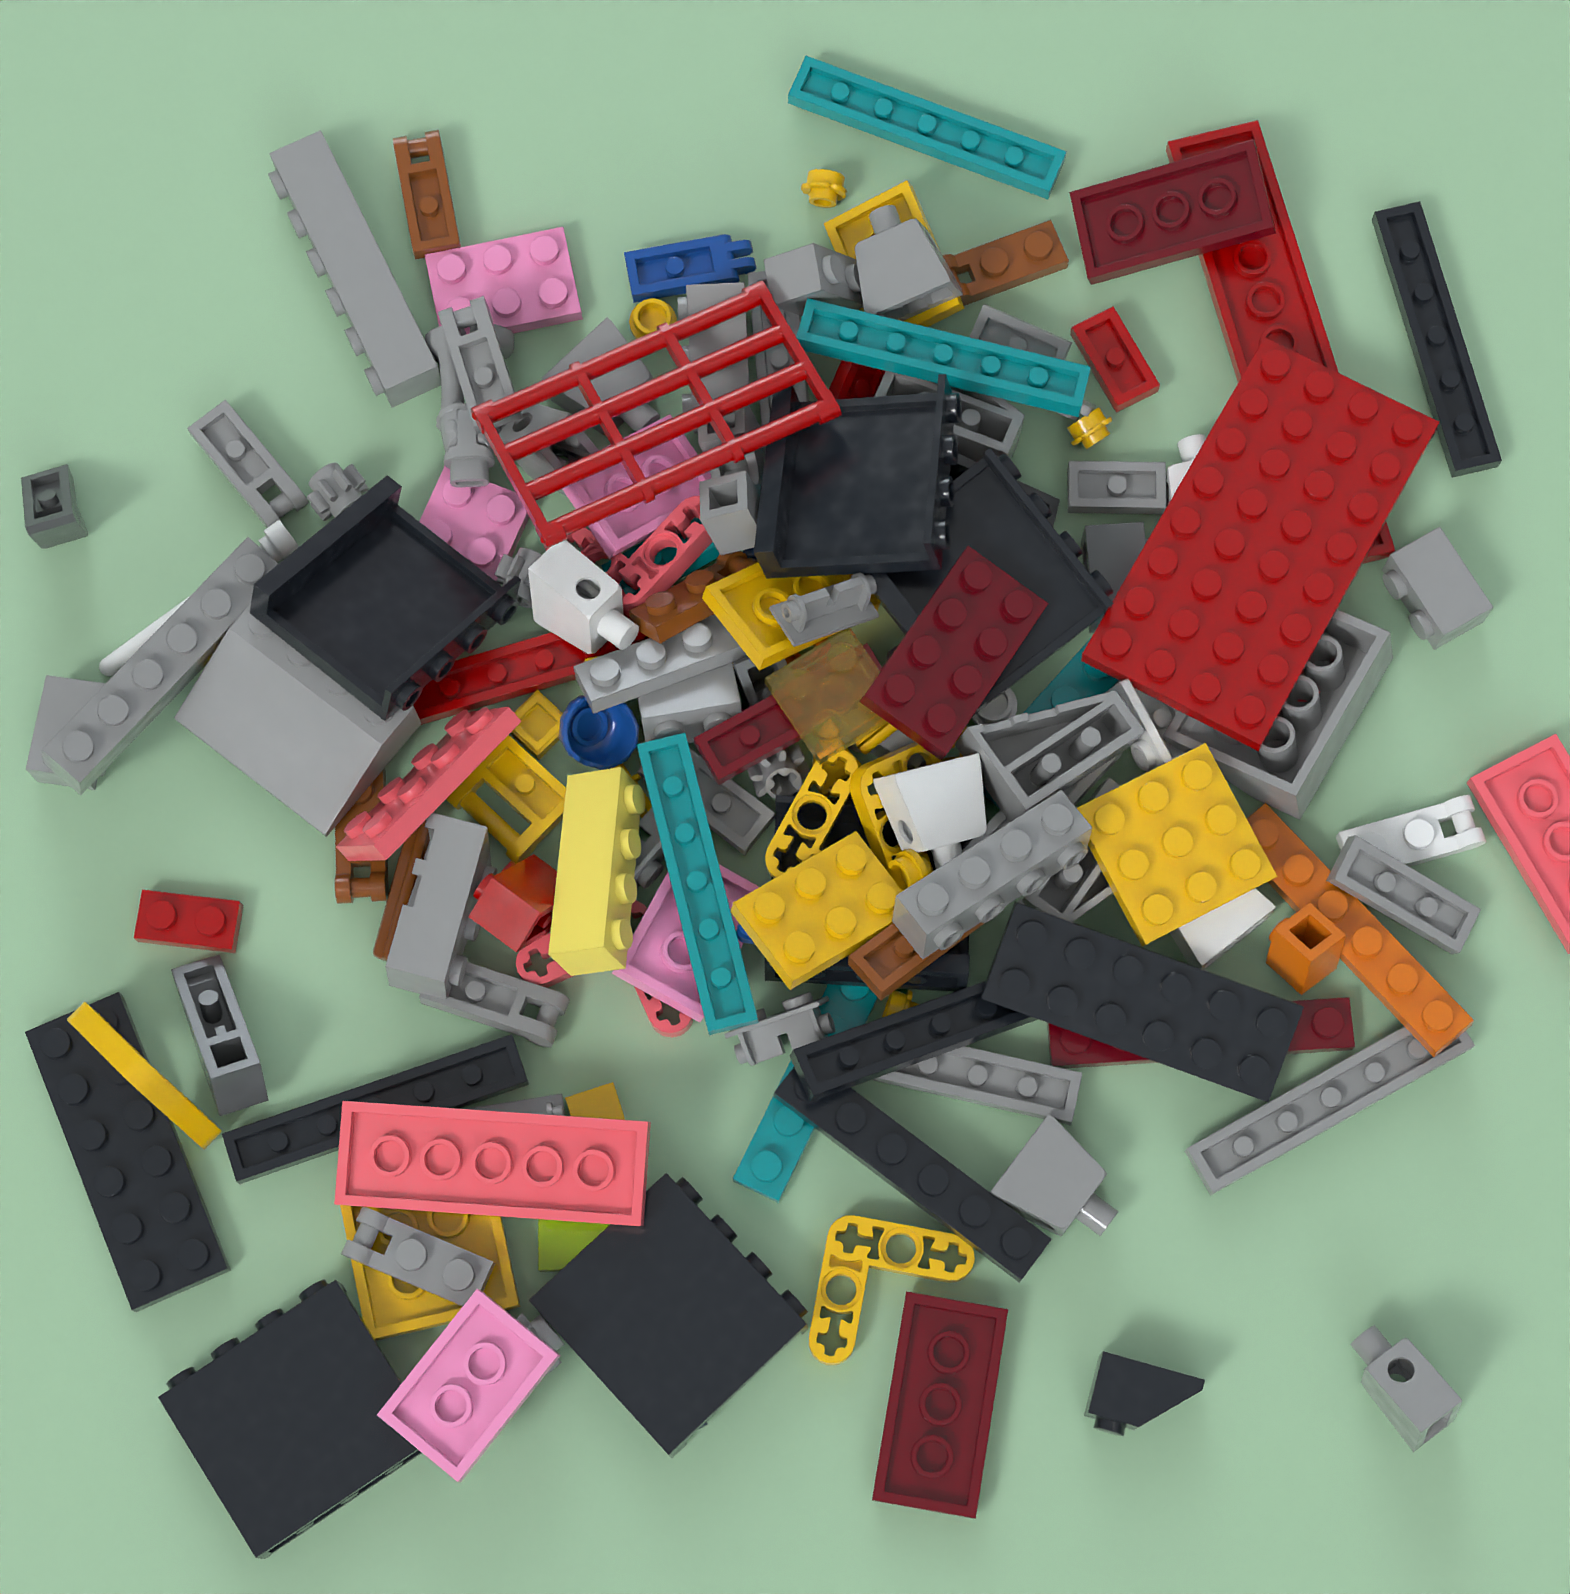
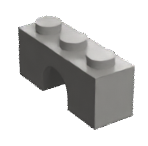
[698,405,764,555]

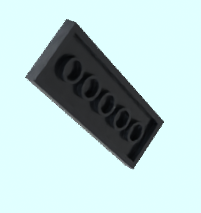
[980,901,1304,1102]
[25,992,231,1312]

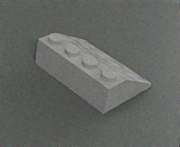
[174,603,421,837]
[1163,610,1393,820]

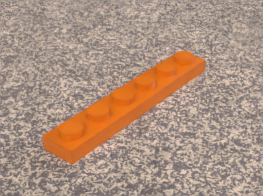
[1247,803,1474,1057]

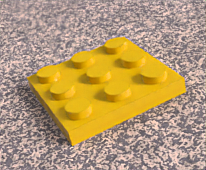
[1077,743,1278,947]
[340,1205,521,1341]

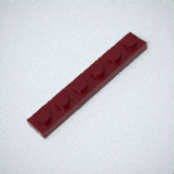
[1047,997,1355,1069]

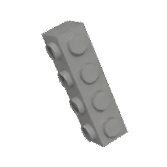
[892,790,1092,959]

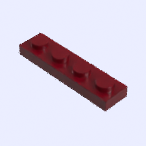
[694,643,882,785]

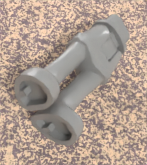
[425,324,514,488]

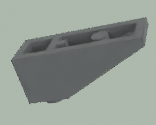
[171,954,269,1116]

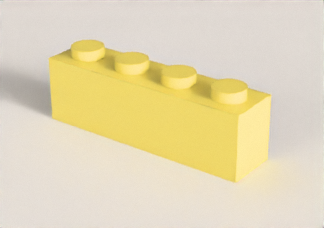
[548,767,645,976]

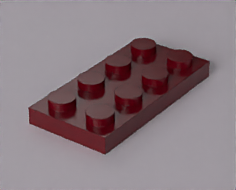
[1069,139,1276,285]
[859,546,1049,760]
[872,1291,1008,1519]

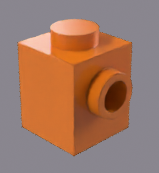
[1266,903,1346,995]

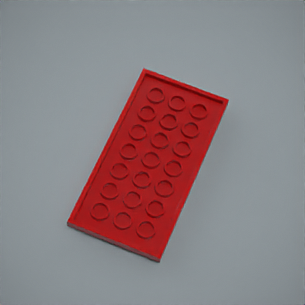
[1081,337,1439,752]

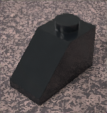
[1084,1351,1205,1436]

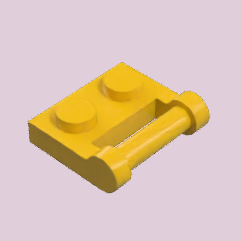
[446,735,566,863]

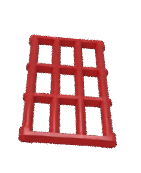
[471,280,842,549]

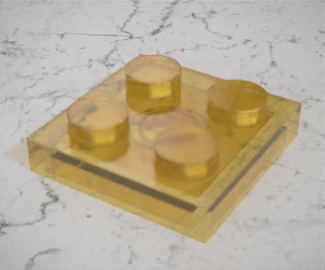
[765,628,888,765]

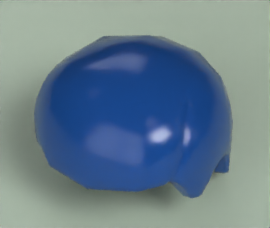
[559,695,639,770]

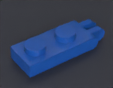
[624,234,757,303]

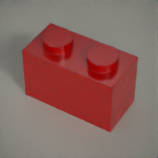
[468,854,557,953]

